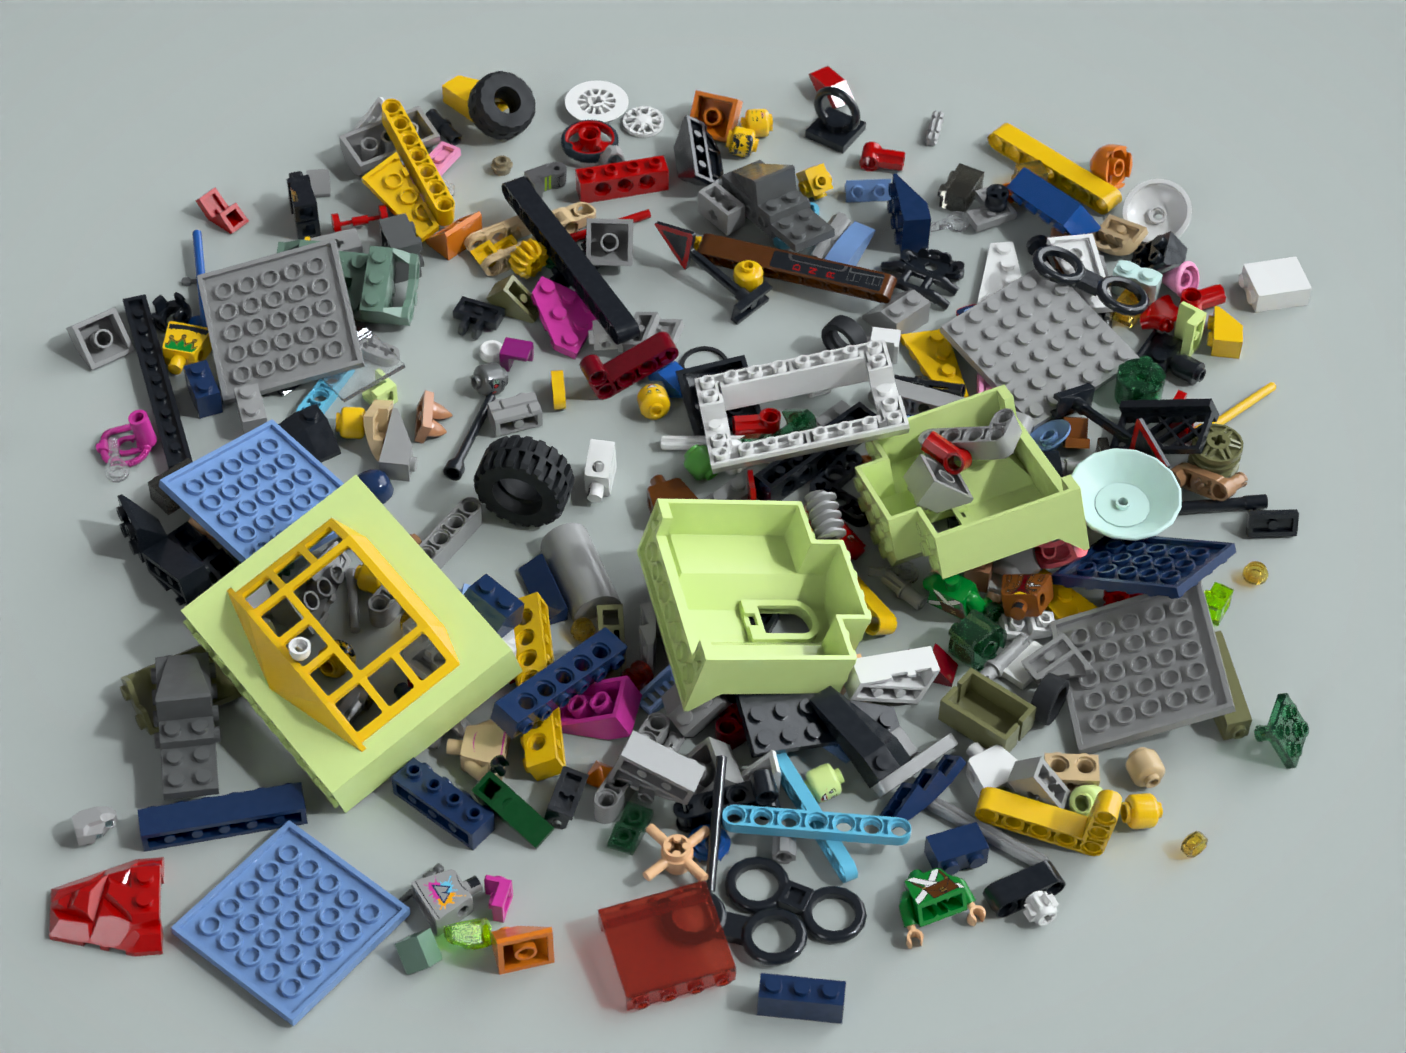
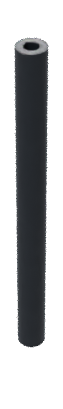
[704,755,727,892]

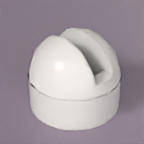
[289,637,311,661]

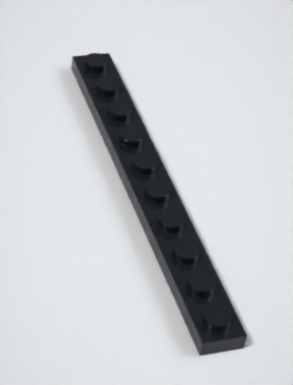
[122,294,193,473]

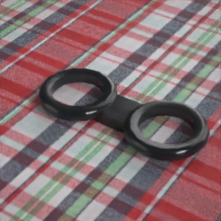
[1032,245,1149,316]
[724,856,867,944]
[661,888,807,966]

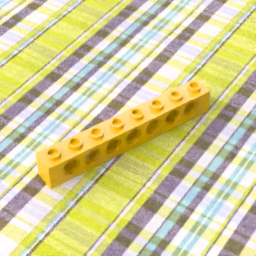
[514,592,566,782]

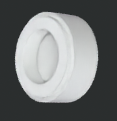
[480,340,502,363]

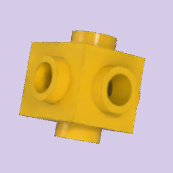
[795,163,833,200]

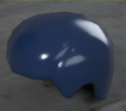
[358,469,394,504]

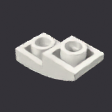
[999,611,1055,641]

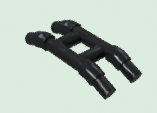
[881,261,959,310]

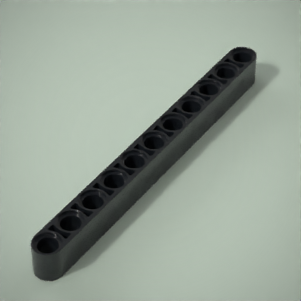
[501,176,640,345]

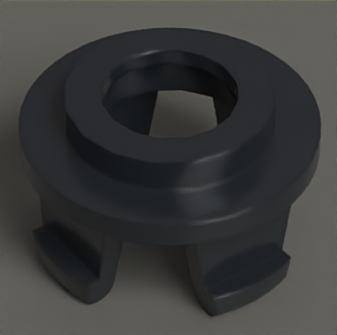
[151,292,192,332]

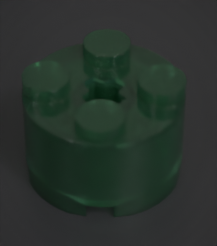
[1114,356,1166,405]
[948,609,1007,672]

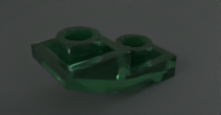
[607,801,654,855]

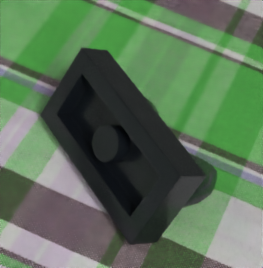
[1245,509,1299,537]

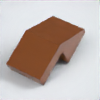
[1062,417,1090,449]

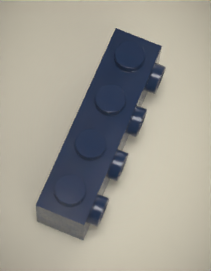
[391,757,495,850]

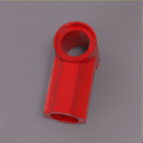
[859,142,906,171]
[732,408,781,439]
[921,431,972,475]

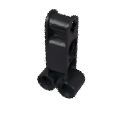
[673,769,781,833]

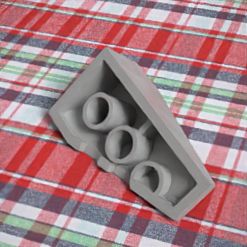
[269,540,351,636]

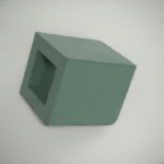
[395,928,443,975]

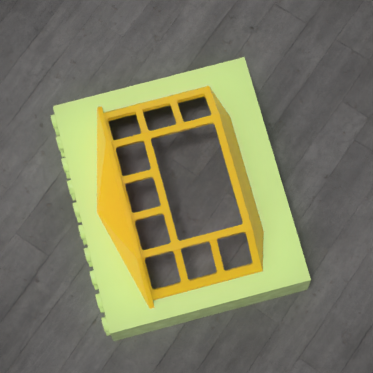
[181,475,522,813]

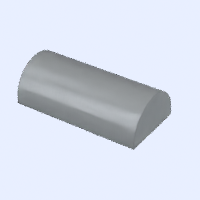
[339,106,440,176]
[540,523,622,624]

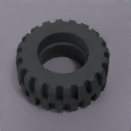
[473,435,574,527]

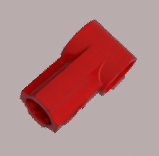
[1179,284,1226,331]

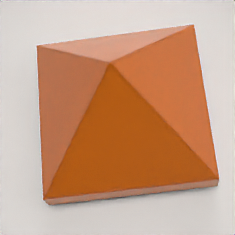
[586,760,613,788]

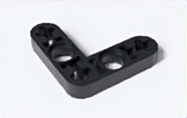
[809,450,869,527]

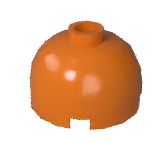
[1090,144,1132,189]

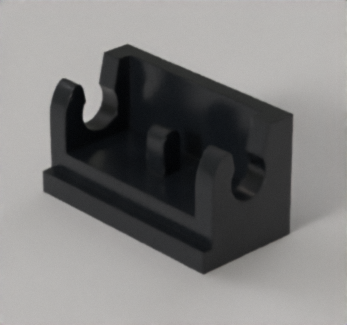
[544,766,589,829]

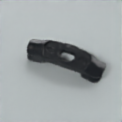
[899,247,965,279]

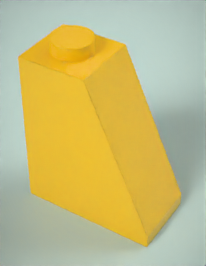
[442,75,508,123]

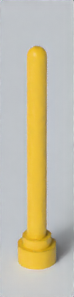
[1190,382,1276,432]

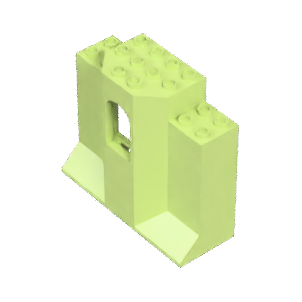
[853,385,1090,579]
[637,499,871,711]

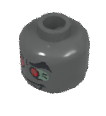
[471,363,508,396]

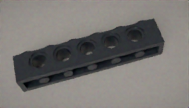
[754,402,877,501]

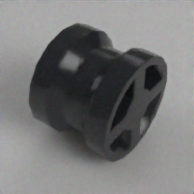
[985,184,1009,213]

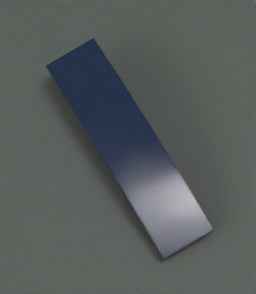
[875,754,967,830]

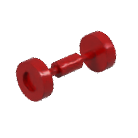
[331,205,388,233]

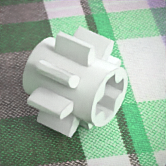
[1023,891,1059,926]

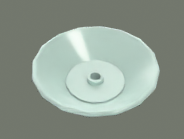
[1071,448,1182,541]

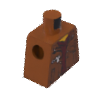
[1001,573,1054,621]

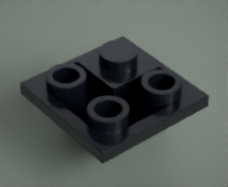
[1131,231,1188,274]
[116,494,168,563]

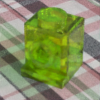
[1204,582,1234,626]

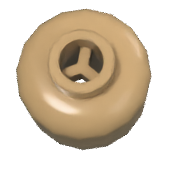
[1126,747,1165,788]

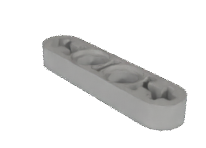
[872,733,958,799]

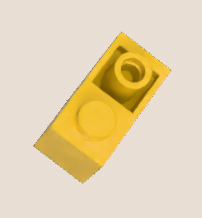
[1207,306,1243,359]

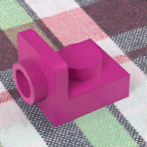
[484,875,513,923]

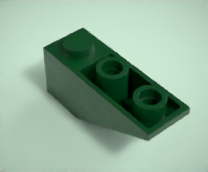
[471,770,555,849]

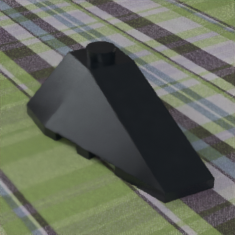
[808,686,912,788]

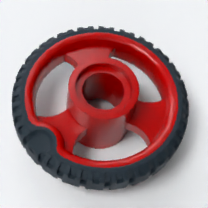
[561,119,619,163]

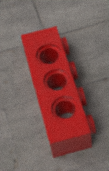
[575,155,669,203]

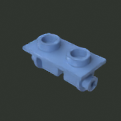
[844,179,891,202]

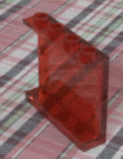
[598,880,736,1011]

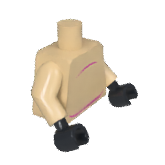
[446,719,511,781]

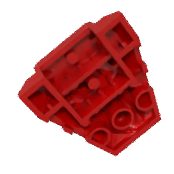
[49,857,165,957]

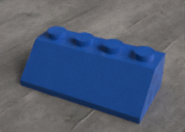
[1007,167,1101,235]

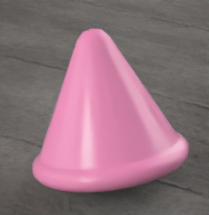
[1162,261,1200,298]

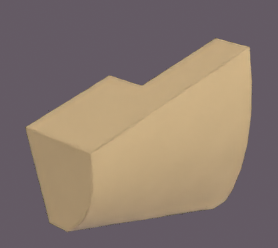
[363,399,393,461]

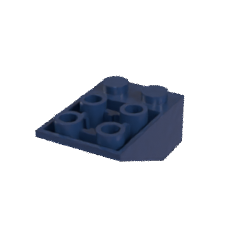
[887,173,931,253]

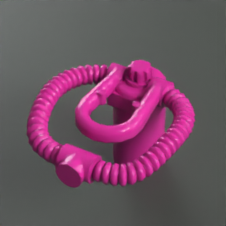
[96,410,157,468]

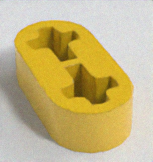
[551,370,566,410]

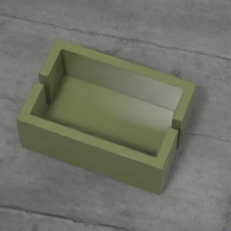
[938,668,1036,753]

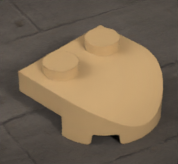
[1091,214,1148,256]

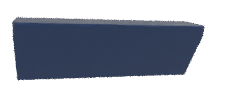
[518,554,568,625]

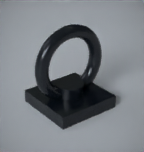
[805,86,866,154]

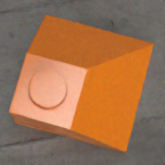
[491,926,554,975]

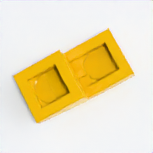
[470,234,518,267]

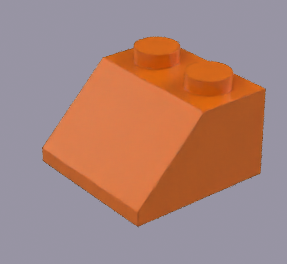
[690,90,743,143]

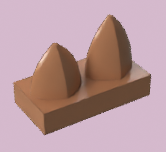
[414,390,453,443]

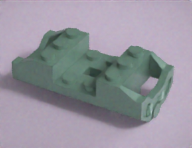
[277,239,420,326]

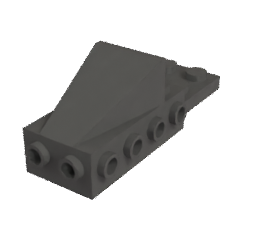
[721,160,835,252]
[151,652,221,800]

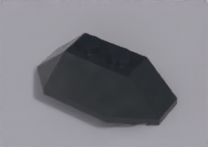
[674,115,724,186]

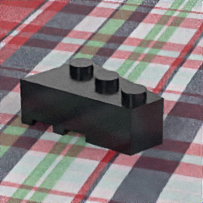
[142,538,212,606]

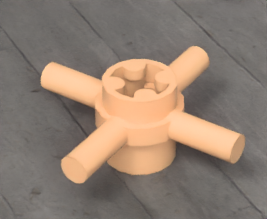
[642,823,710,883]

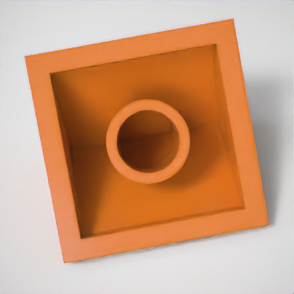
[425,211,482,261]

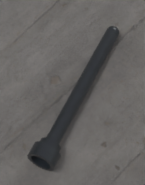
[443,393,496,481]

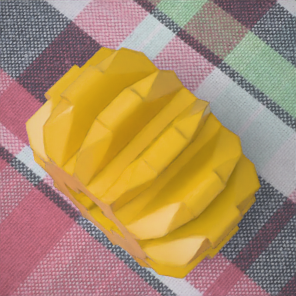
[508,238,549,279]

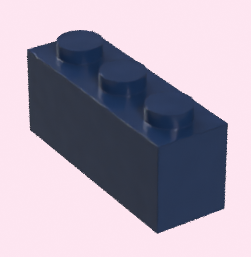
[757,973,846,1024]

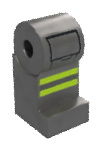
[524,162,567,198]

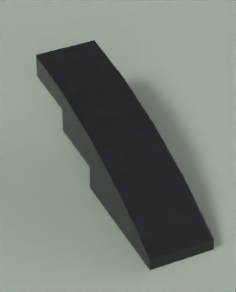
[167,521,238,584]

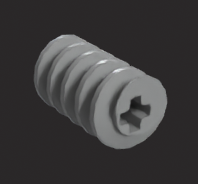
[804,490,847,540]

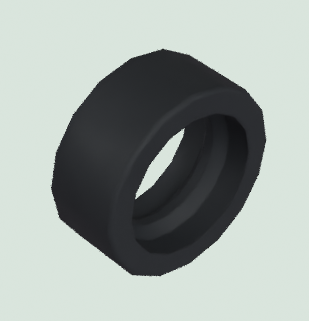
[821,315,868,350]
[1030,673,1069,726]

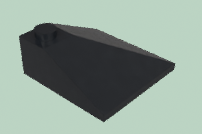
[675,355,761,436]

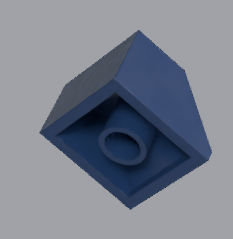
[464,574,525,638]

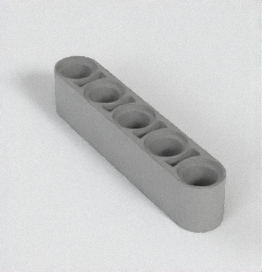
[594,712,670,824]

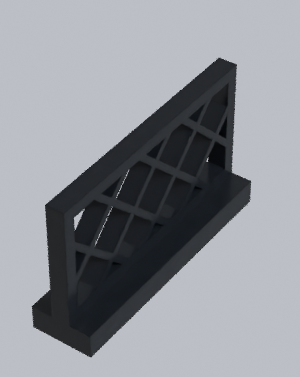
[1109,398,1219,454]

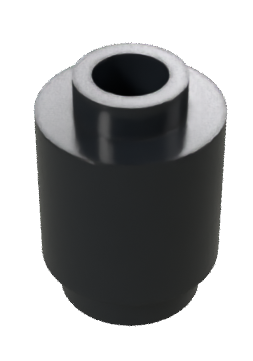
[1169,353,1206,385]

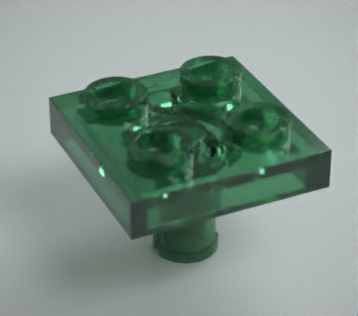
[1254,693,1309,769]

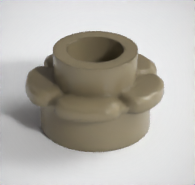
[491,155,513,176]

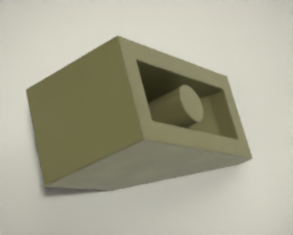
[486,274,540,323]

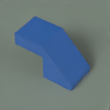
[647,361,684,398]

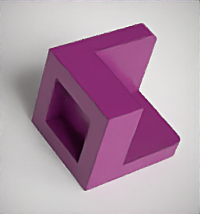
[499,337,534,372]

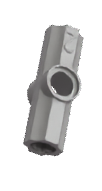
[807,212,851,259]

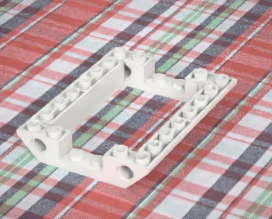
[694,339,910,474]

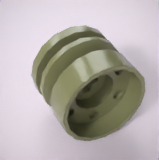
[1187,423,1244,486]

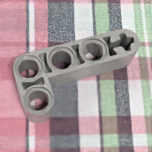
[918,408,1022,462]

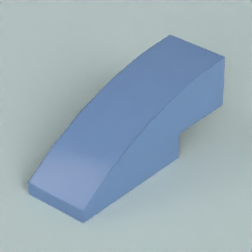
[825,221,876,266]

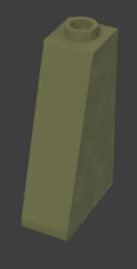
[1213,631,1252,741]

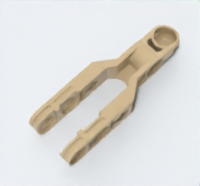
[464,202,596,276]

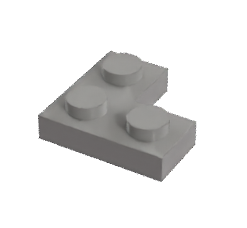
[966,186,1017,232]

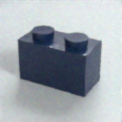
[183,360,223,419]
[924,822,989,875]

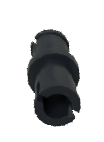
[425,109,462,146]

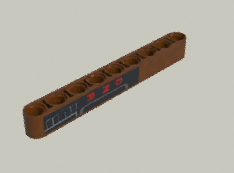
[697,233,897,303]

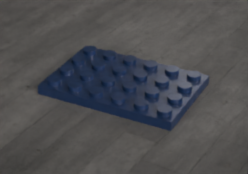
[1051,536,1236,599]

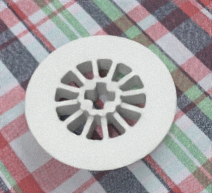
[565,80,629,123]

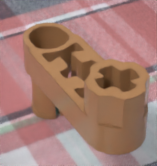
[1170,462,1248,501]

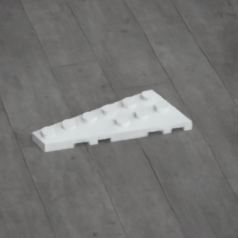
[977,242,1022,304]

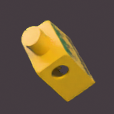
[162,321,212,375]

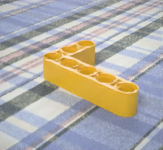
[975,787,1122,856]

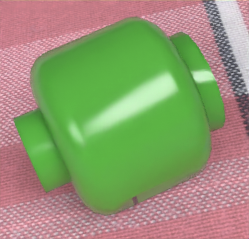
[684,444,718,481]

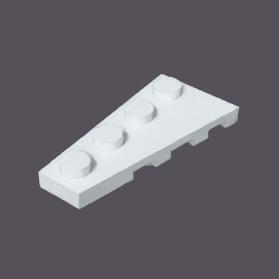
[1046,234,1113,313]

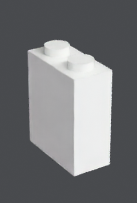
[1239,256,1312,313]

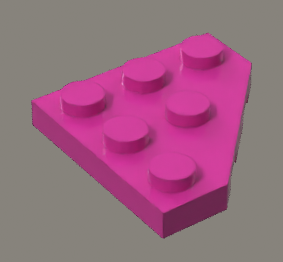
[531,276,597,359]

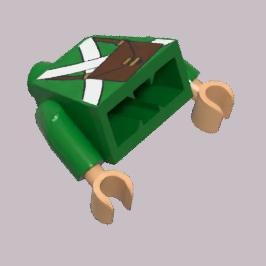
[923,569,1002,624]
[899,868,986,949]

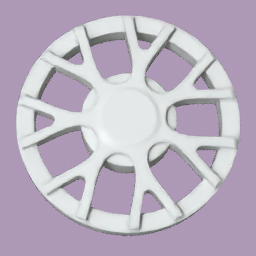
[623,106,664,138]

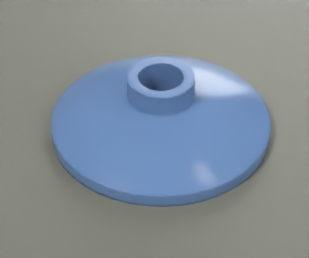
[1030,419,1071,451]

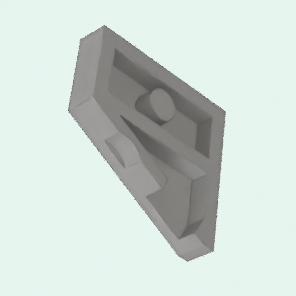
[1021,632,1094,684]

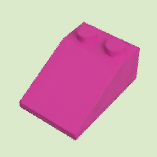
[560,676,642,740]

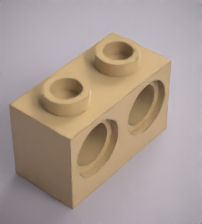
[1044,752,1100,796]

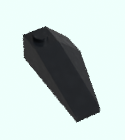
[278,404,341,463]

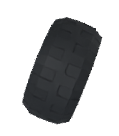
[468,71,536,140]

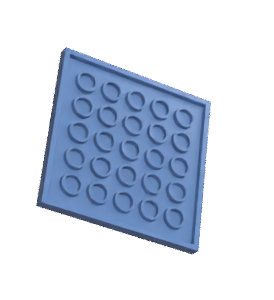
[159,419,344,563]
[171,820,411,1027]

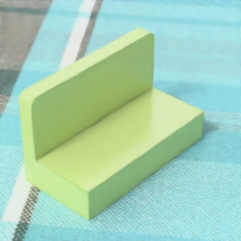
[1174,301,1207,357]

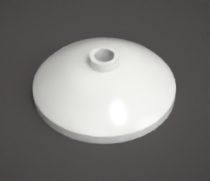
[1123,179,1192,243]

